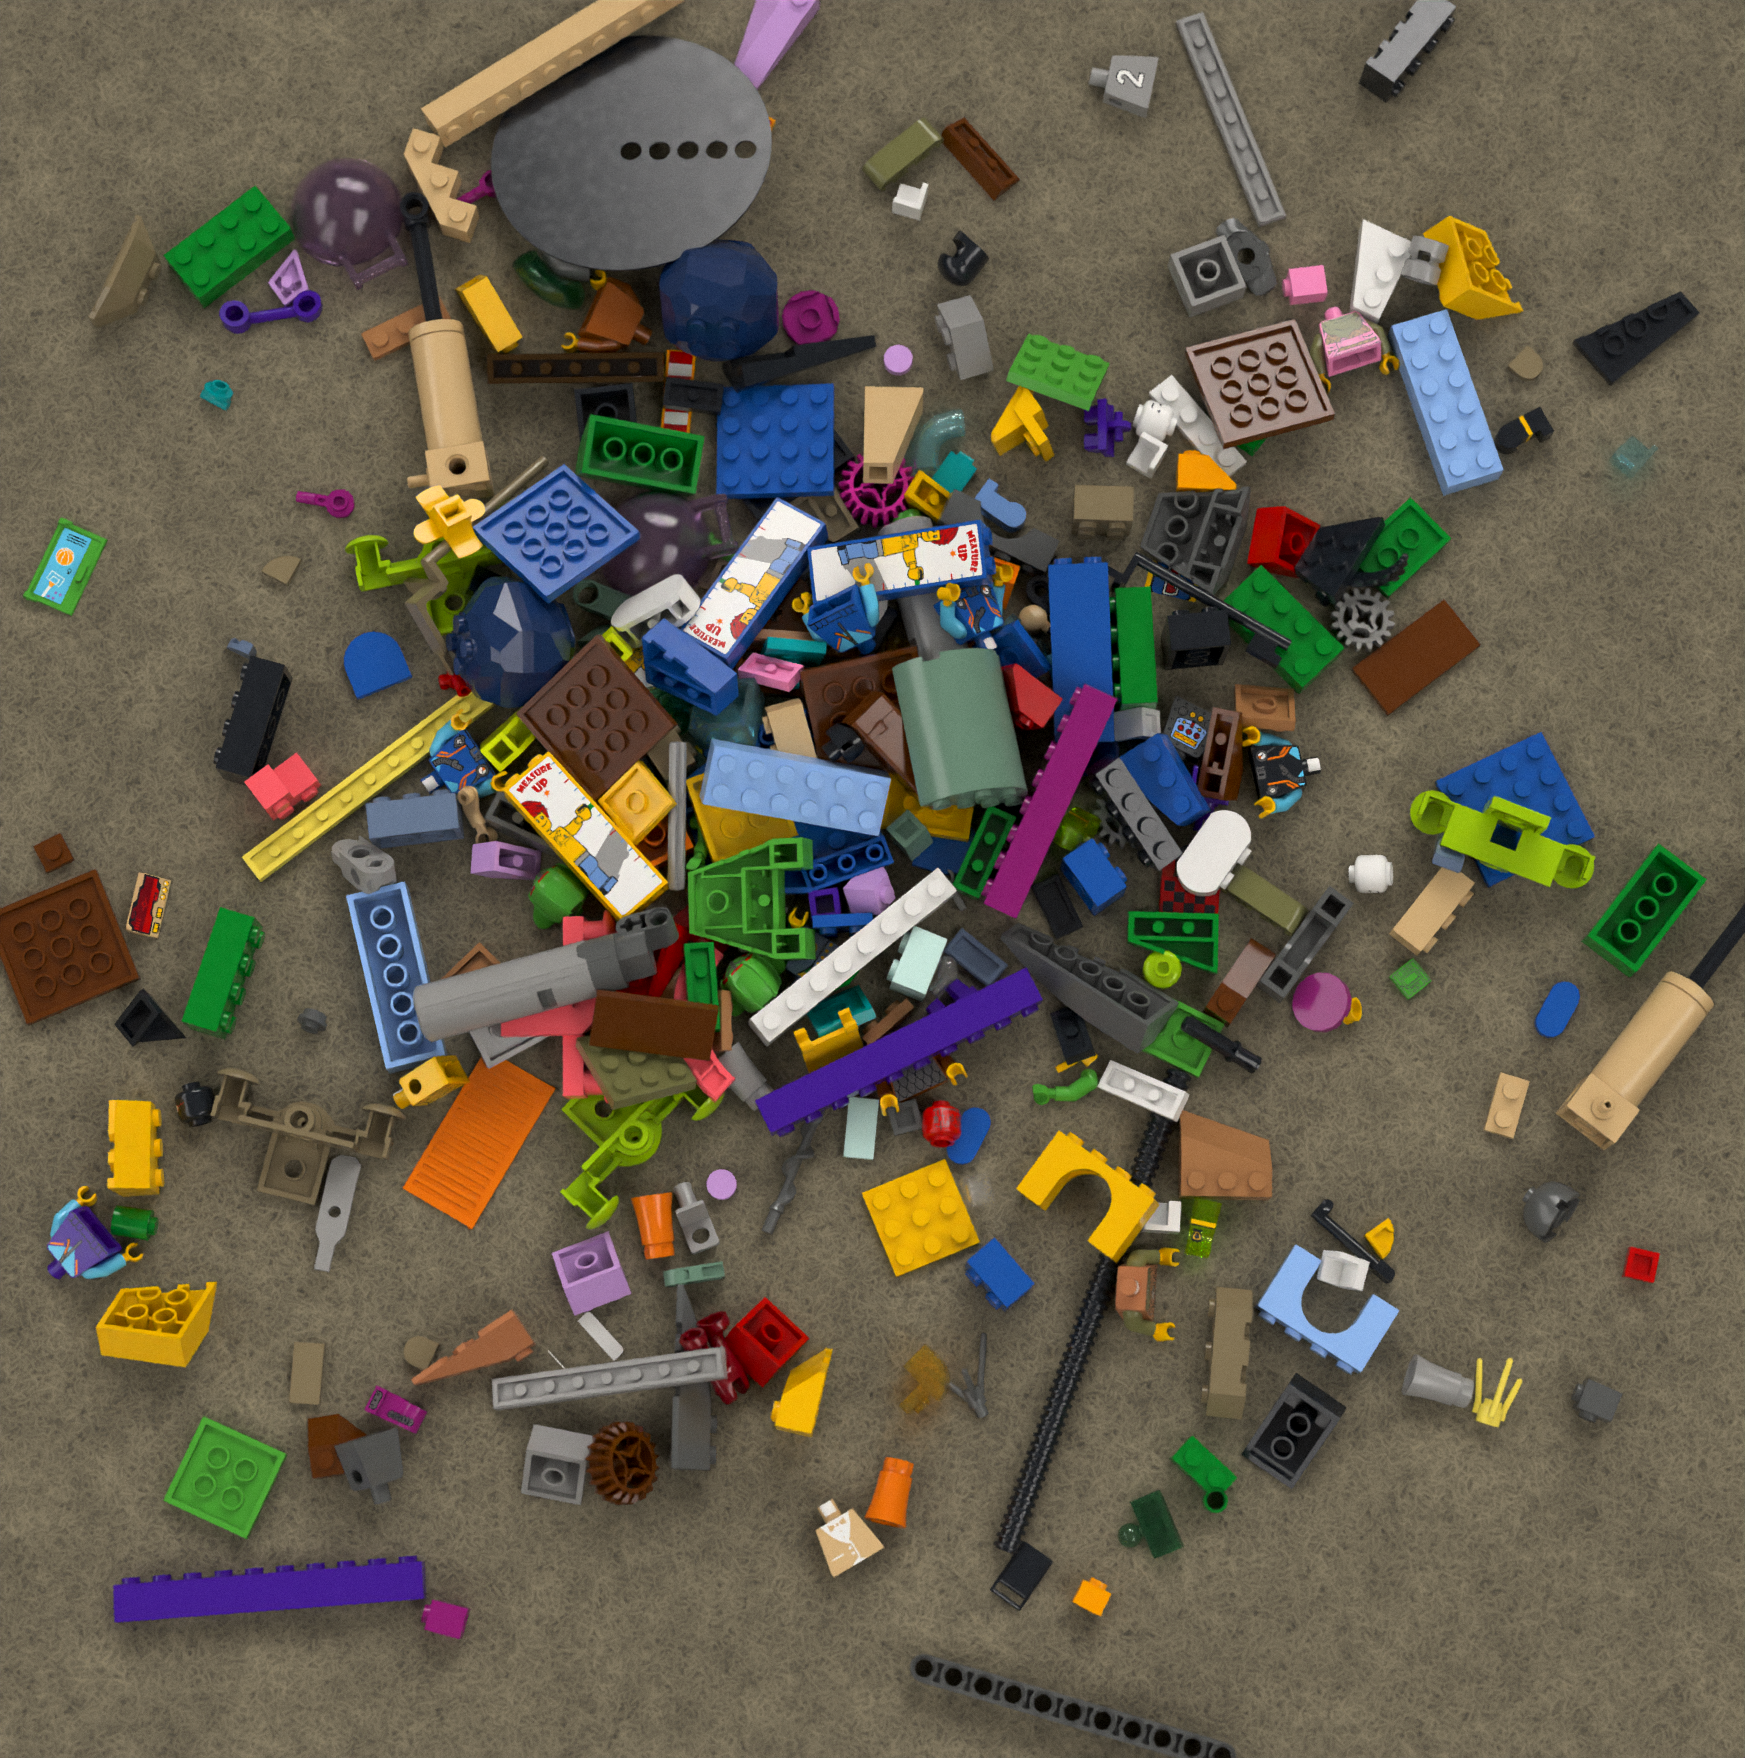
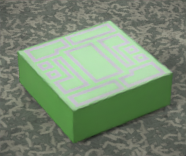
[1389,958,1432,1000]

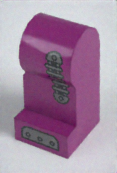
[364,1385,427,1434]

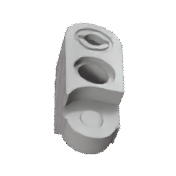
[331,836,397,894]

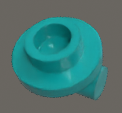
[200,380,233,411]

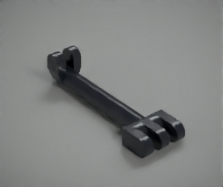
[1311,1199,1395,1283]

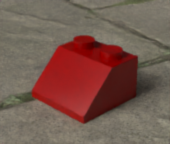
[1247,506,1320,578]
[1001,663,1063,731]
[725,1297,809,1388]

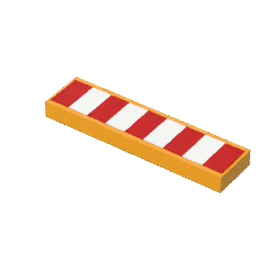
[661,350,696,433]

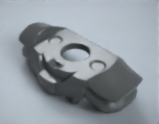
[1216,218,1277,296]

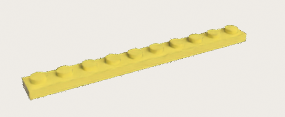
[242,691,496,882]

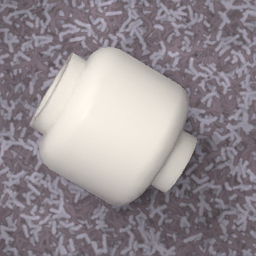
[1132,400,1177,442]
[1349,855,1393,893]

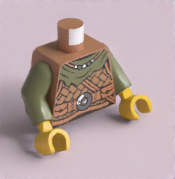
[1115,1247,1180,1342]

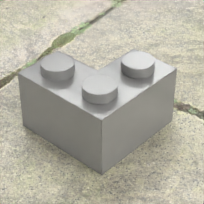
[935,295,994,380]

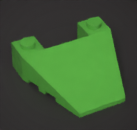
[688,837,816,961]

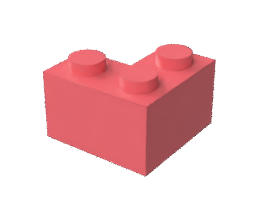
[245,753,321,821]

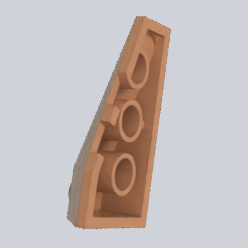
[411,1310,536,1386]

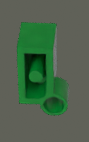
[1169,1435,1238,1513]

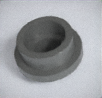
[297,1008,327,1034]

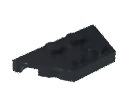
[1294,517,1385,604]

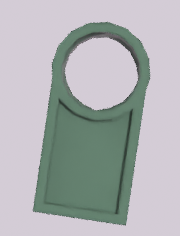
[573,579,632,621]
[663,1261,725,1287]

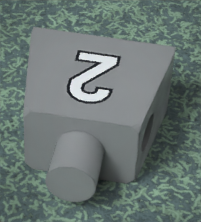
[1089,55,1159,118]

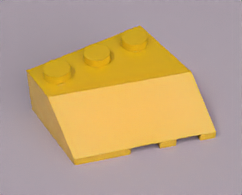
[1423,216,1523,320]
[107,1100,164,1197]
[96,1282,217,1367]
[771,1348,833,1438]

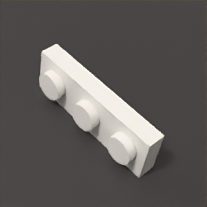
[1097,1060,1190,1122]

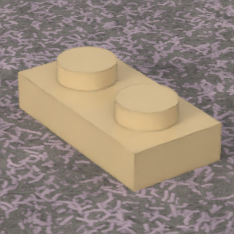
[1483,1072,1530,1139]

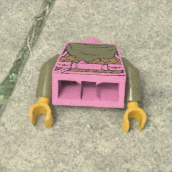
[1310,307,1400,393]

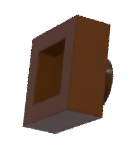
[33,833,75,874]

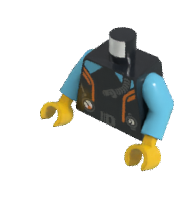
[1242,726,1321,818]

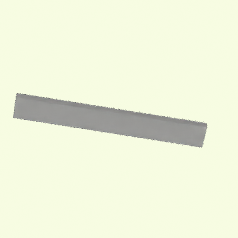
[1176,12,1286,227]
[492,1347,727,1411]

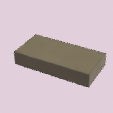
[289,1342,326,1405]

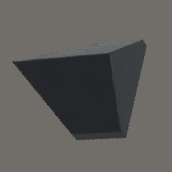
[114,989,186,1047]

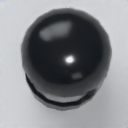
[937,231,989,286]

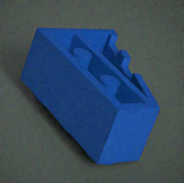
[642,618,739,716]
[1120,733,1211,826]

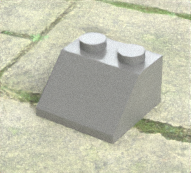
[521,1424,593,1505]

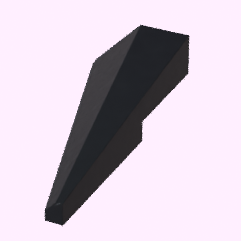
[722,335,876,393]

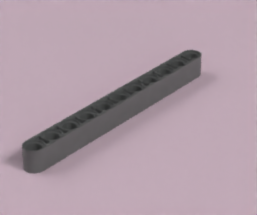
[910,1654,1236,1758]

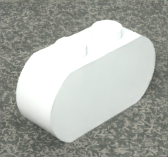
[611,574,701,648]
[1177,810,1252,896]

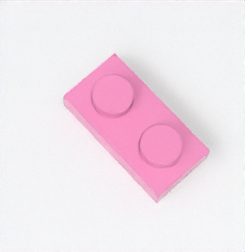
[738,653,804,692]

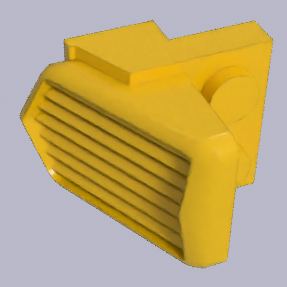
[991,386,1055,462]

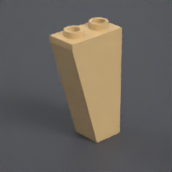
[863,386,923,484]

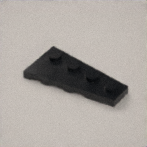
[1573,291,1700,386]

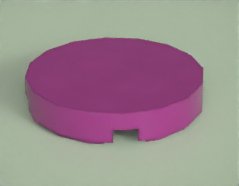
[782,290,840,345]
[1292,972,1352,1032]

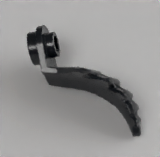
[1315,553,1409,607]

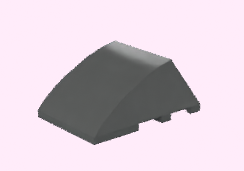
[1140,486,1251,596]

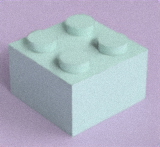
[886,926,948,1002]

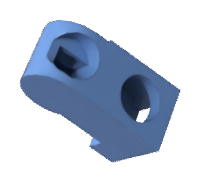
[974,478,1026,532]

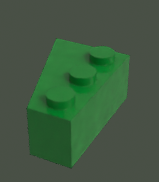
[1126,911,1219,975]

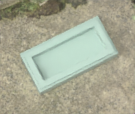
[843,1097,879,1160]

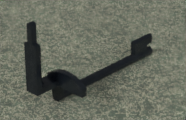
[1047,551,1292,669]

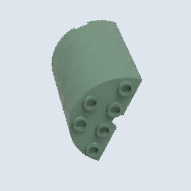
[892,648,1028,810]

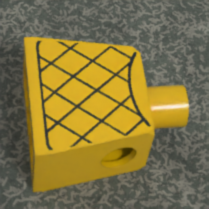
[393,1055,470,1109]

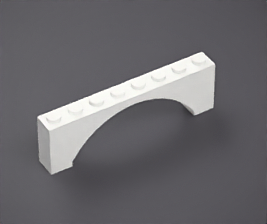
[748,868,957,1047]

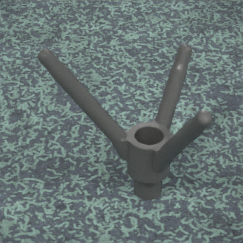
[924,1333,989,1418]

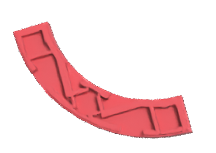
[673,937,735,1103]

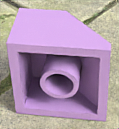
[552,1231,631,1316]

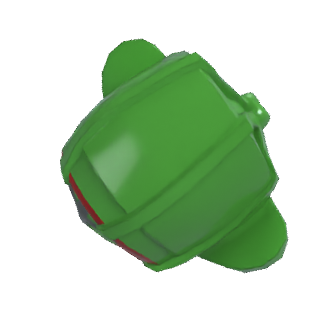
[528,863,589,929]
[720,952,786,1016]

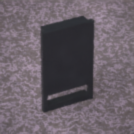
[990,1540,1053,1611]

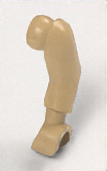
[457,785,498,844]

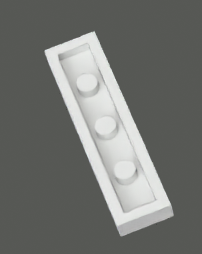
[1149,375,1247,477]

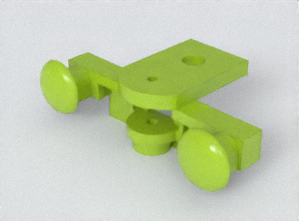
[345,535,504,636]
[1410,790,1596,889]
[560,1084,725,1230]

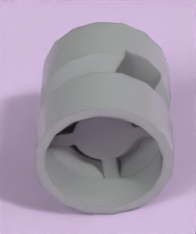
[1400,236,1449,286]

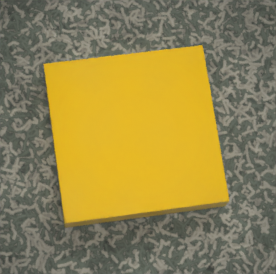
[598,760,677,845]

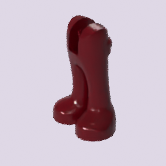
[679,1311,750,1405]

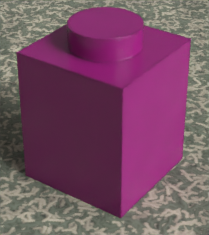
[421,1599,470,1639]

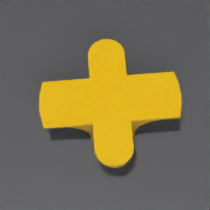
[413,485,485,559]

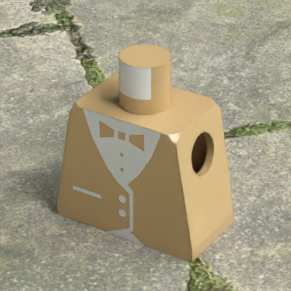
[816,1499,884,1578]

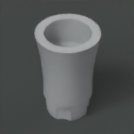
[718,1042,774,1111]
[1402,1354,1474,1408]

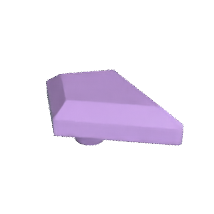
[268,250,309,307]

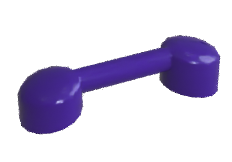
[219,290,323,334]

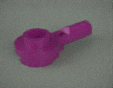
[456,170,497,204]
[296,489,355,518]

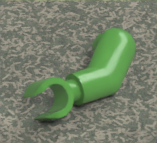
[685,813,708,874]
[1032,1069,1098,1105]

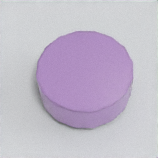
[884,345,913,376]
[707,1169,737,1200]

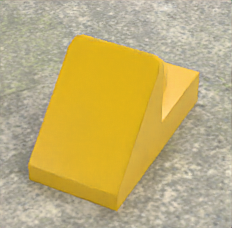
[904,470,950,522]

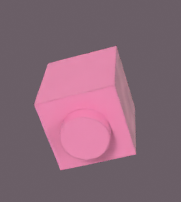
[1282,265,1328,305]

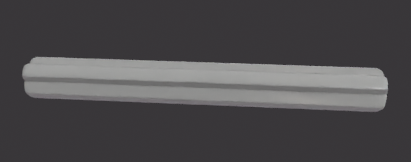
[667,741,687,890]

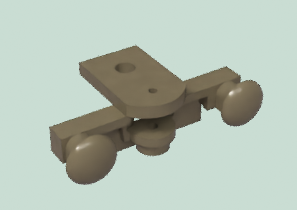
[210,1068,406,1206]

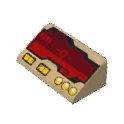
[126,872,171,938]

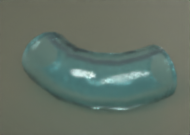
[910,408,965,474]

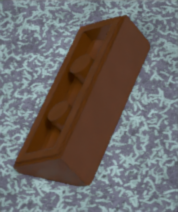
[941,117,1020,201]

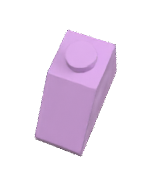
[471,841,541,880]
[843,867,895,915]

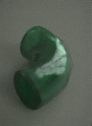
[512,250,585,310]

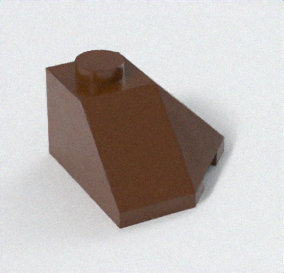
[308,1414,367,1479]

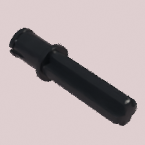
[1180,1016,1262,1074]

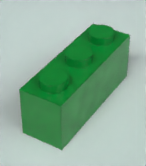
[952,807,1016,901]

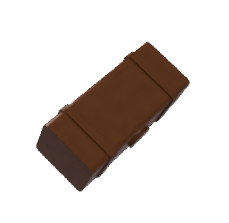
[842,691,933,810]

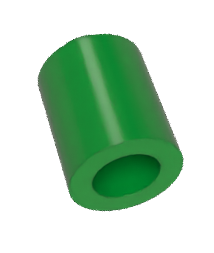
[111,1205,159,1240]

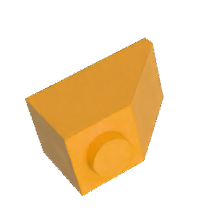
[1176,450,1236,493]

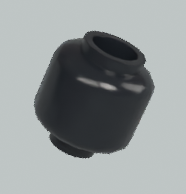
[174,1081,215,1128]

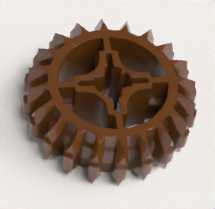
[584,1422,660,1505]

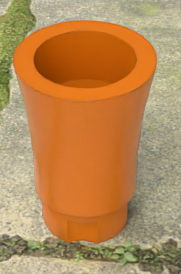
[631,1192,675,1260]
[864,1457,913,1529]

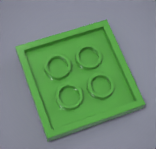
[1006,334,1110,411]
[163,1416,288,1539]

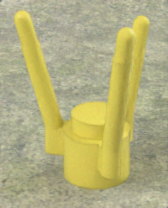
[1472,1358,1523,1428]

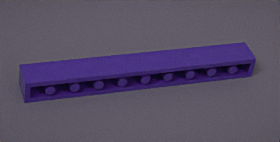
[755,967,1043,1138]
[113,1556,427,1623]

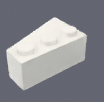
[1349,219,1411,324]

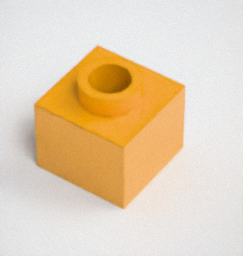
[1071,1577,1111,1616]

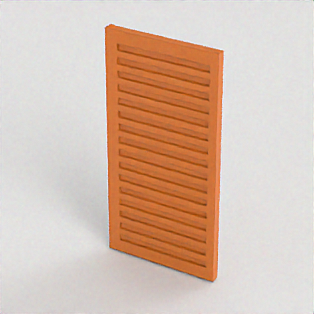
[402,1057,556,1229]

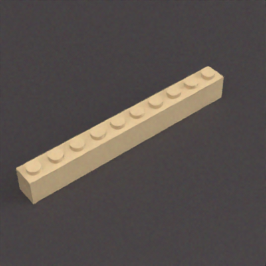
[421,0,685,147]

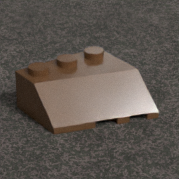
[1178,1110,1272,1201]

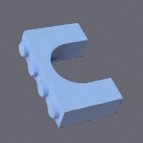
[1255,1245,1400,1375]

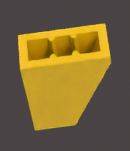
[455,275,523,354]

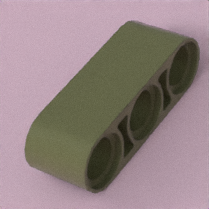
[862,117,944,192]
[1220,864,1308,936]

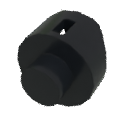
[821,722,864,764]

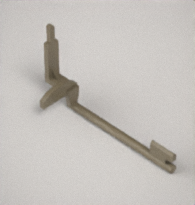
[404,456,552,675]

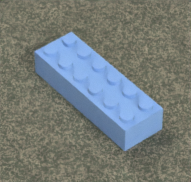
[1387,309,1503,496]
[699,739,891,836]
[346,881,448,1074]

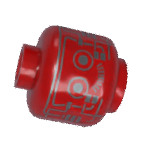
[922,1101,961,1147]

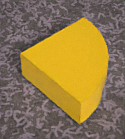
[1364,1218,1394,1260]

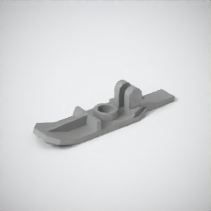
[314,1155,361,1272]

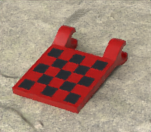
[1158,860,1220,914]

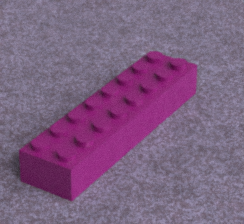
[981,683,1118,918]

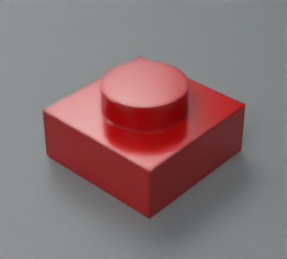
[1622,1246,1660,1284]

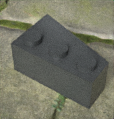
[484,792,564,862]

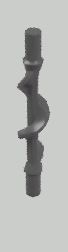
[761,1110,826,1235]

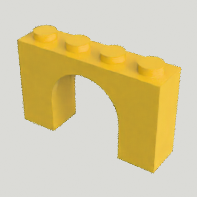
[1016,1131,1160,1263]

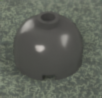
[1522,1181,1580,1243]

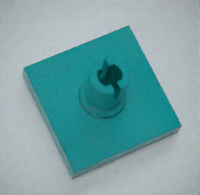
[760,637,827,690]
[807,985,876,1038]

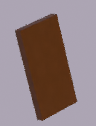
[1351,600,1481,716]
[589,989,719,1061]

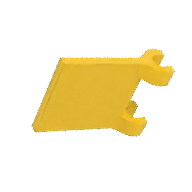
[793,1007,864,1074]

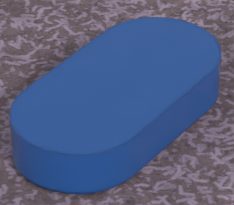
[1534,981,1580,1038]
[947,1107,991,1165]

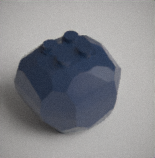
[659,239,779,362]
[446,576,576,708]

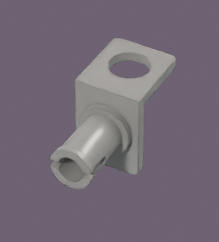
[673,1182,720,1254]

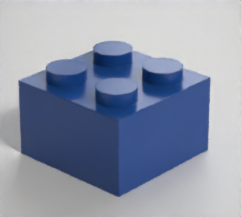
[1060,838,1127,916]
[965,1237,1034,1312]

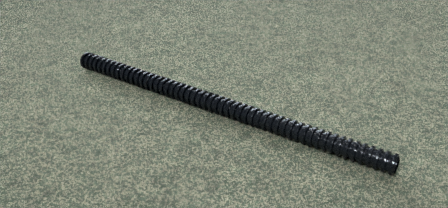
[993,1068,1192,1555]

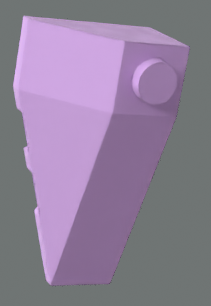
[734,0,820,90]

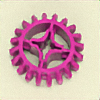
[839,454,914,528]

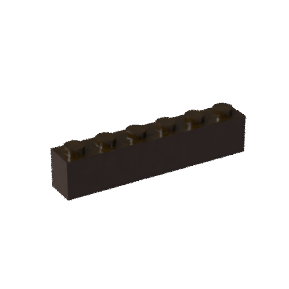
[487,352,665,384]

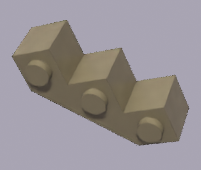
[1200,1287,1253,1419]

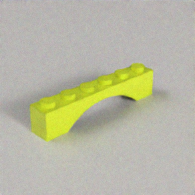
[480,626,633,772]

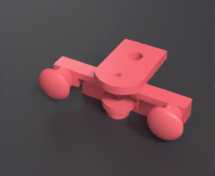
[501,910,617,1104]

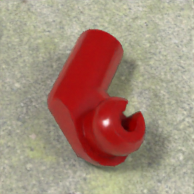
[438,671,471,697]

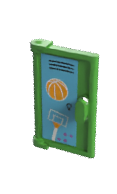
[23,518,108,616]

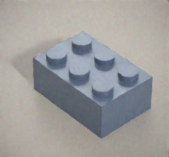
[365,790,464,849]

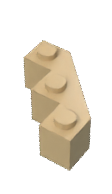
[404,128,479,243]

